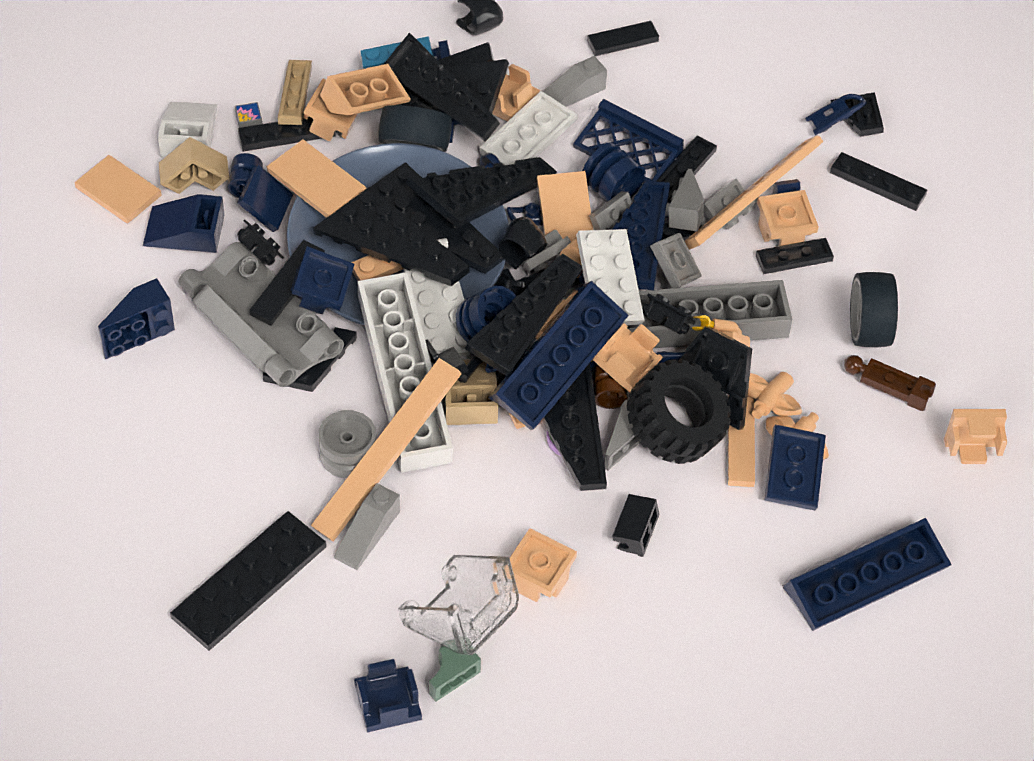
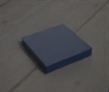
[237,164,294,232]

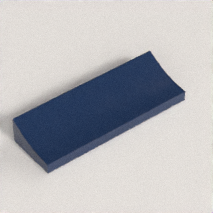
[488,281,629,430]
[782,518,952,631]

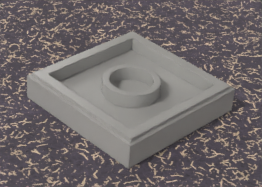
[650,233,702,288]

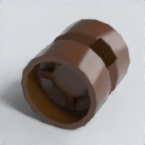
[594,365,628,409]

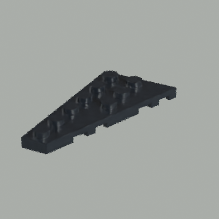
[542,363,607,491]

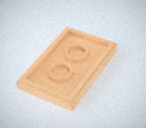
[75,155,162,224]
[537,171,593,242]

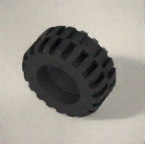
[627,359,731,464]

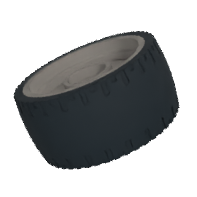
[378,105,452,152]
[850,272,898,347]

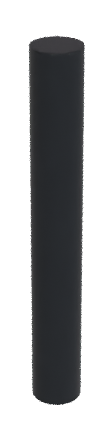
[458,356,483,383]

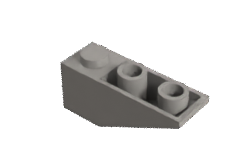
[665,169,704,231]

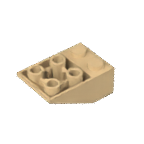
[445,359,498,425]

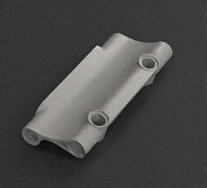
[178,242,344,387]

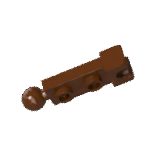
[844,355,936,411]

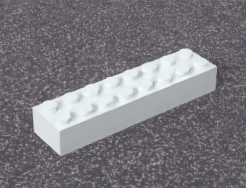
[358,272,453,472]

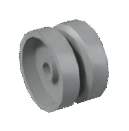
[319,410,376,478]

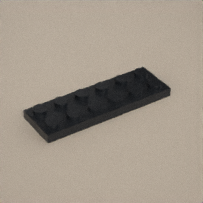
[170,511,327,651]

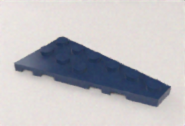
[579,181,670,291]

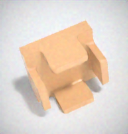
[492,64,540,121]
[303,78,358,141]
[757,190,819,246]
[592,323,663,393]
[944,409,1007,464]
[503,528,577,602]

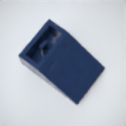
[143,194,225,253]
[98,278,175,360]

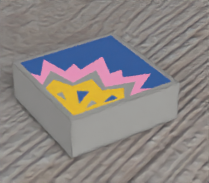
[235,102,263,128]

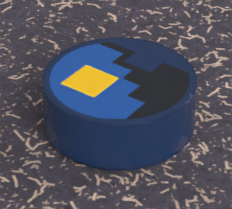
[479,153,500,168]

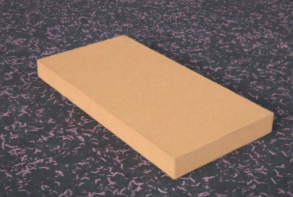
[266,139,367,218]

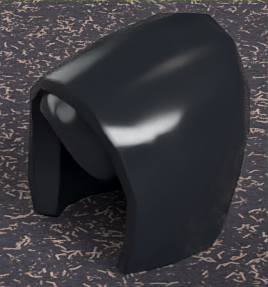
[456,0,504,35]
[499,216,547,270]

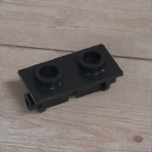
[237,219,284,266]
[642,293,695,335]

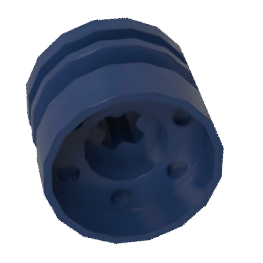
[582,142,646,202]
[456,286,516,343]

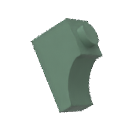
[429,636,481,702]

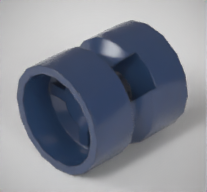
[228,153,263,198]

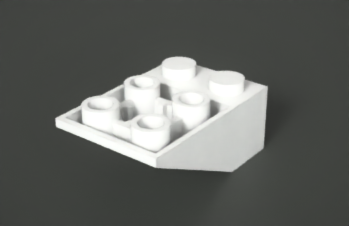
[158,101,218,157]

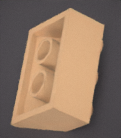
[320,64,410,115]

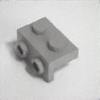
[704,178,758,229]
[589,191,632,230]
[521,230,571,275]

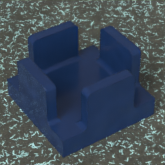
[291,246,355,314]
[354,659,422,733]

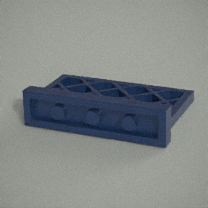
[573,99,684,184]

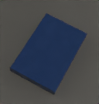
[764,424,826,511]

